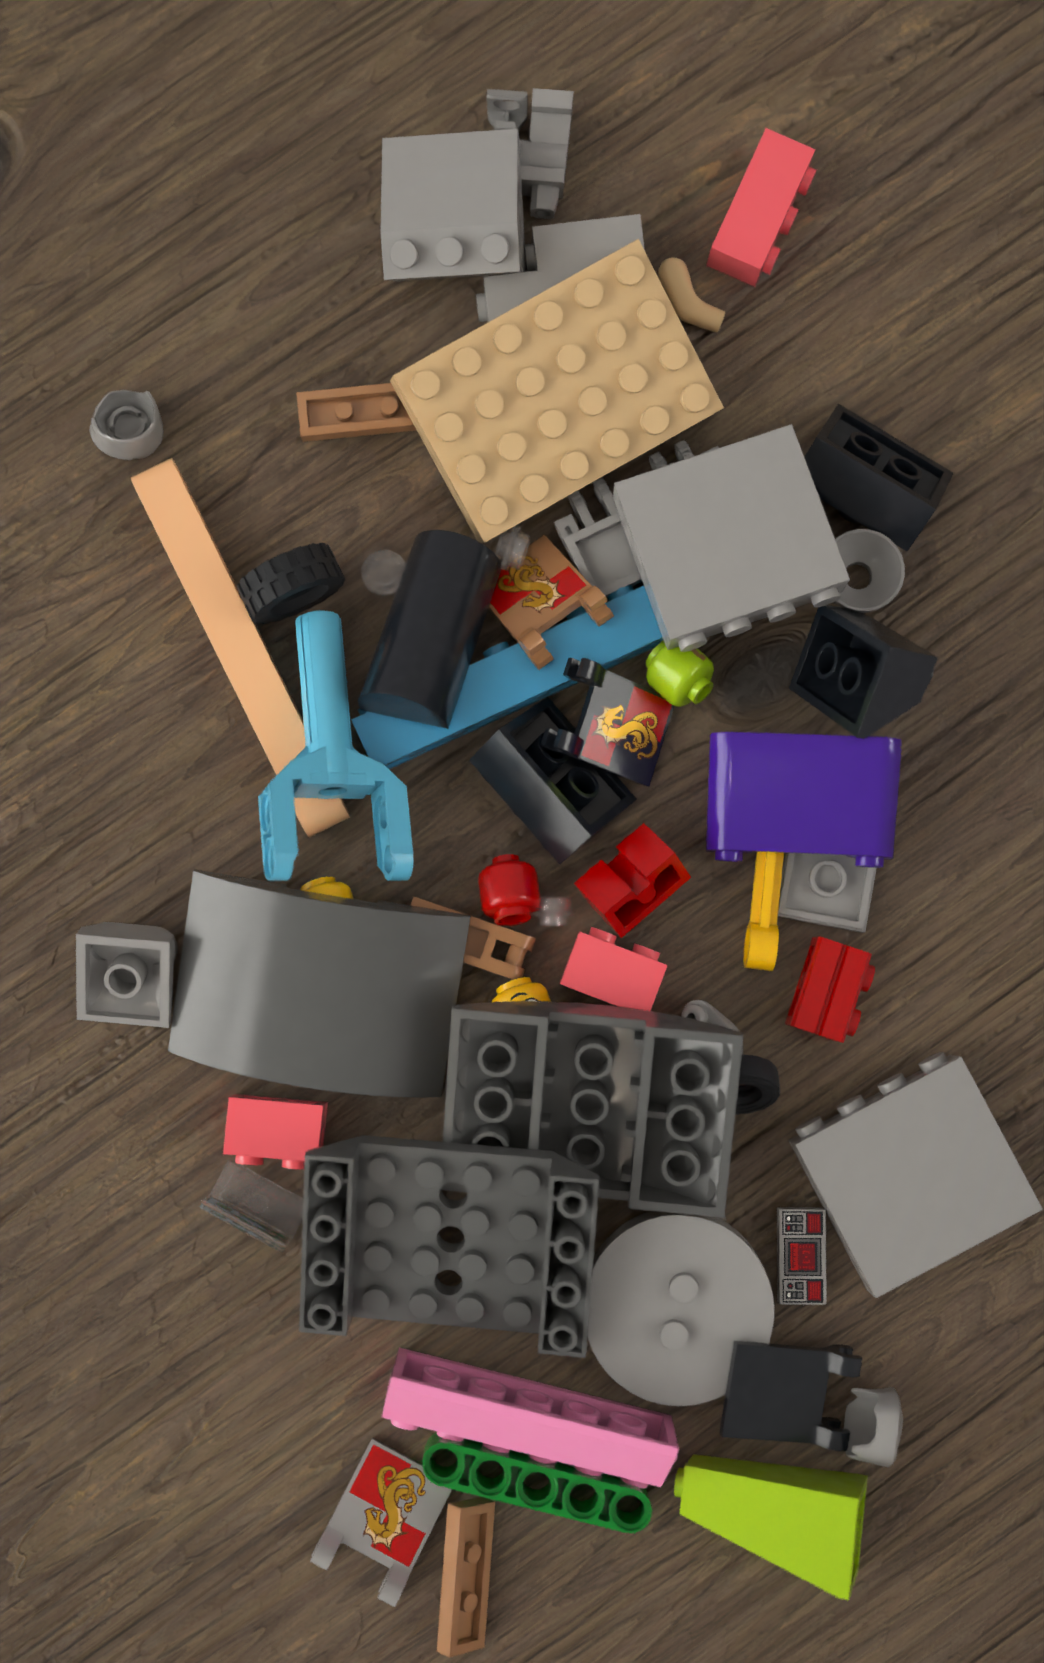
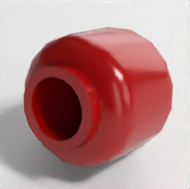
[478,854,541,926]

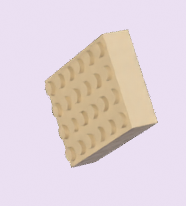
[390,239,724,543]

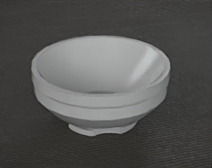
[833,529,905,613]

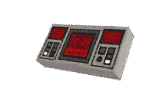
[777,1207,826,1305]

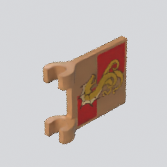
[488,535,614,670]

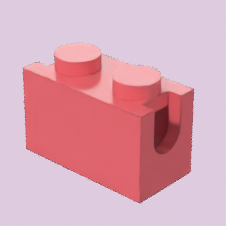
[559,927,668,1011]
[223,1094,328,1170]

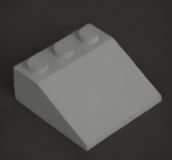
[380,129,526,281]

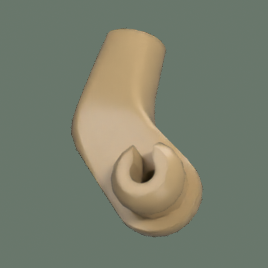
[658,257,725,333]

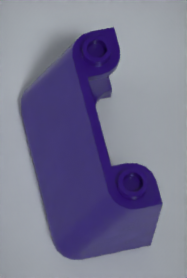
[706,732,902,868]

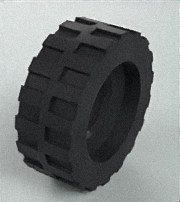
[237,543,345,624]

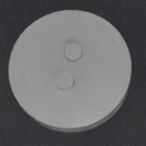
[587,1211,774,1406]

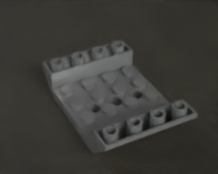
[299,1135,599,1358]

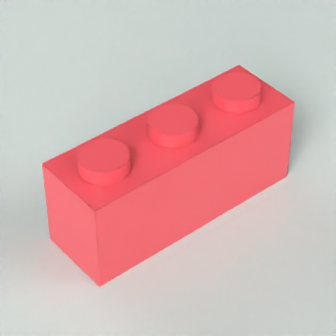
[706,128,817,287]

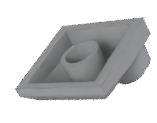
[76,922,178,1028]

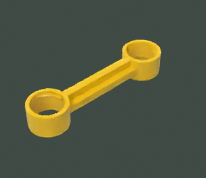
[743,852,784,971]

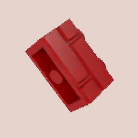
[785,936,875,1043]

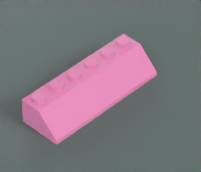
[382,1348,679,1488]

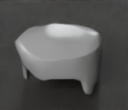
[89,390,164,460]
[844,1387,903,1467]

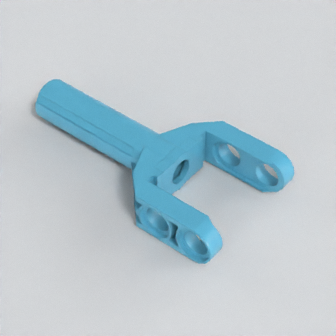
[258,610,414,881]

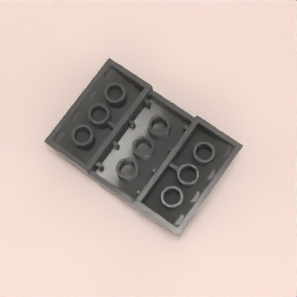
[168,869,471,1098]
[441,1001,744,1218]

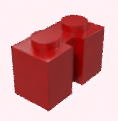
[574,823,691,938]

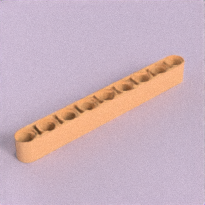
[131,458,350,838]

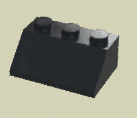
[804,403,954,552]
[789,605,938,739]
[469,697,637,864]

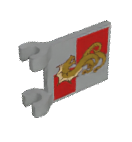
[310,1438,452,1607]

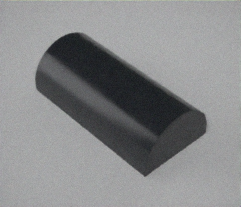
[358,530,502,729]

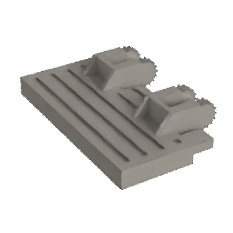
[554,440,719,599]

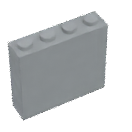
[613,424,850,652]
[788,1052,1043,1298]

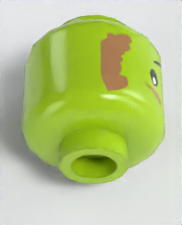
[645,641,714,707]

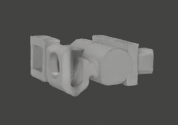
[487,88,574,219]

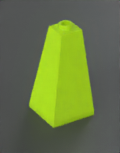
[674,1454,868,1600]

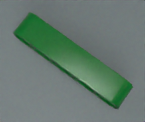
[422,1432,652,1533]

